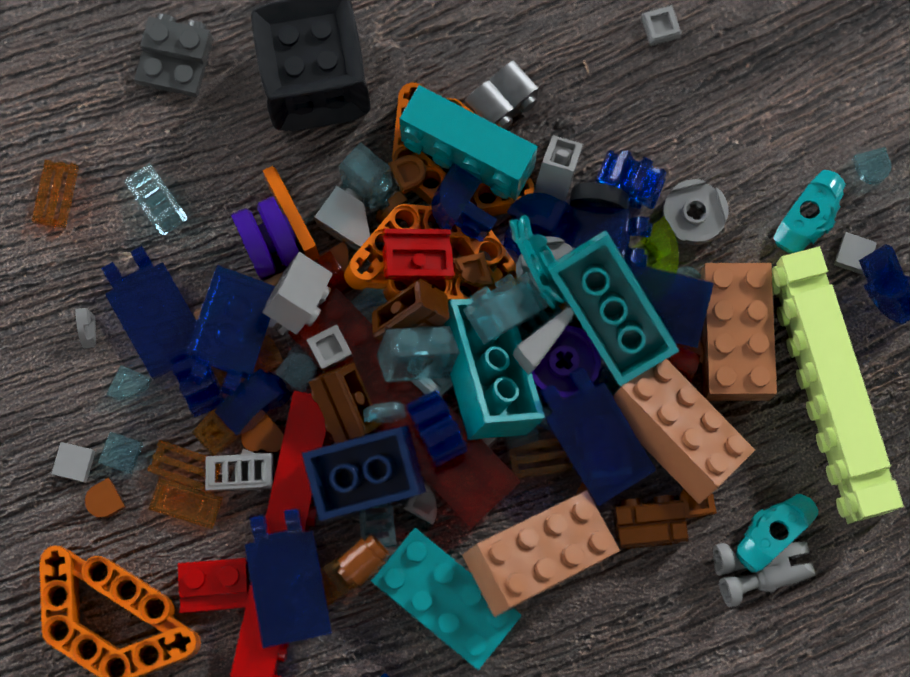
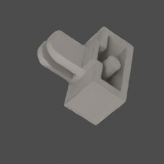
[262,252,333,336]

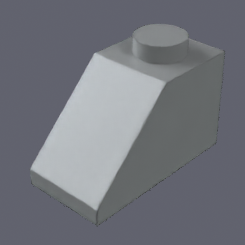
[533,135,583,205]
[314,186,370,252]

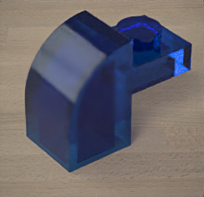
[432,163,497,242]
[503,193,575,258]
[859,244,910,325]
[214,369,292,436]

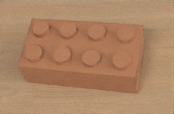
[699,263,777,401]
[604,359,755,504]
[462,490,620,617]

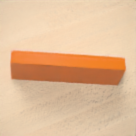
[262,166,319,261]

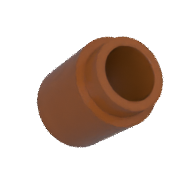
[337,535,390,586]

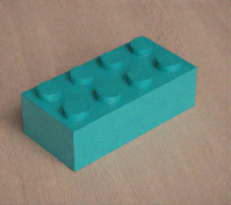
[399,85,538,200]
[548,230,679,386]
[437,297,545,440]
[371,528,522,670]

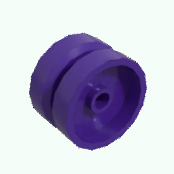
[231,196,299,281]
[532,325,601,405]

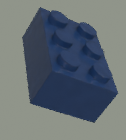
[302,425,426,521]

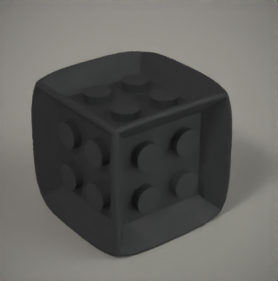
[251,0,370,131]

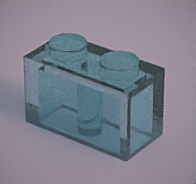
[338,142,393,210]
[463,272,548,345]
[377,326,460,382]

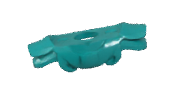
[773,170,845,254]
[509,215,567,310]
[736,494,819,572]

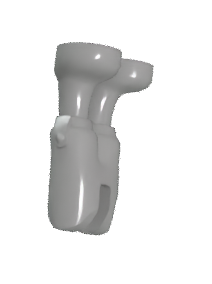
[713,542,815,607]

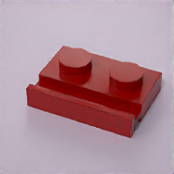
[382,229,454,280]
[178,558,249,613]

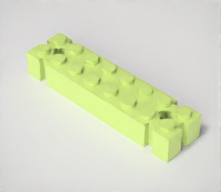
[772,246,904,524]

